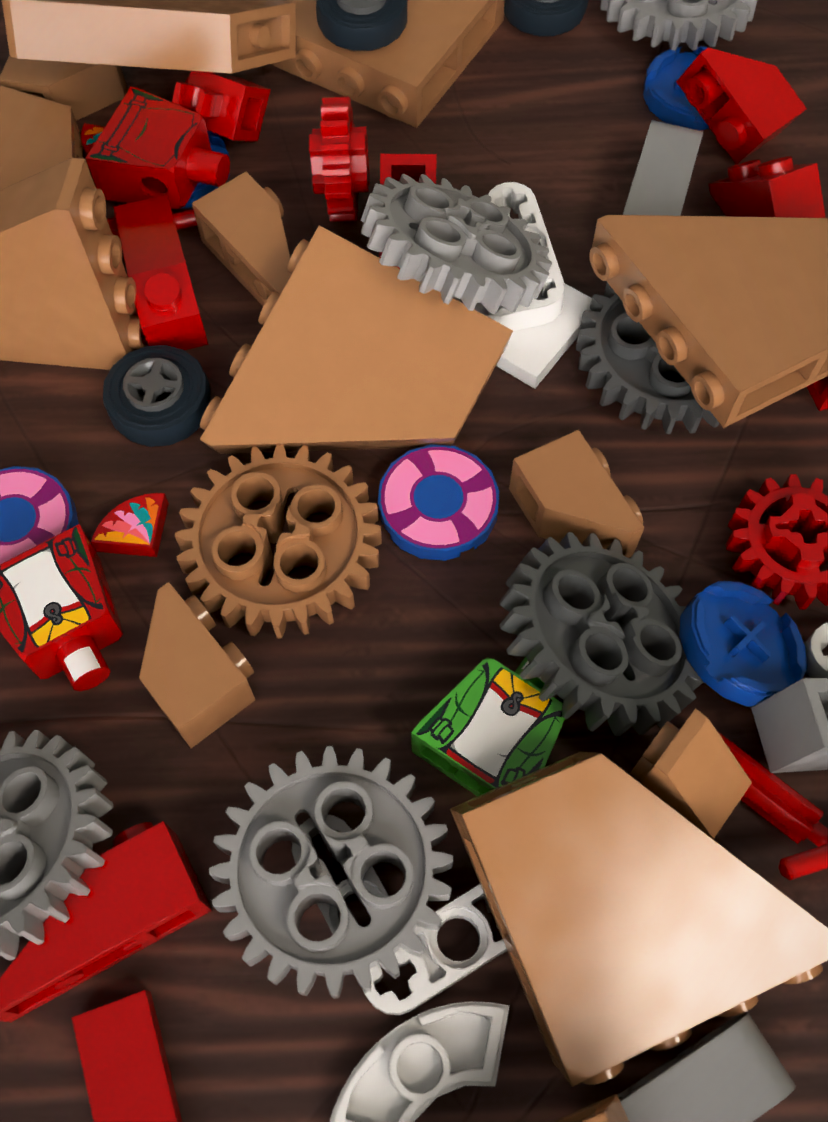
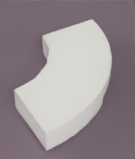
[329,1002,510,1122]

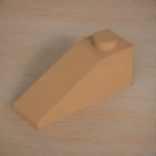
[192,172,291,306]

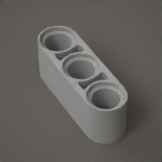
[623,120,703,216]
[618,1012,796,1122]

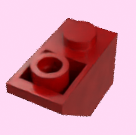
[676,47,807,164]
[708,156,826,218]

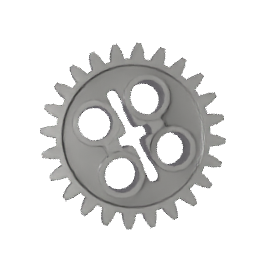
[600,0,758,50]
[361,174,552,314]
[0,730,113,961]
[209,746,453,998]

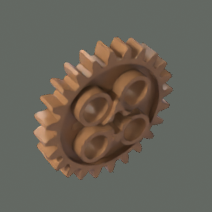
[175,445,382,639]

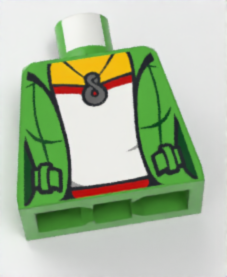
[411,656,565,796]

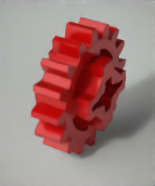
[309,96,370,222]
[725,474,828,610]

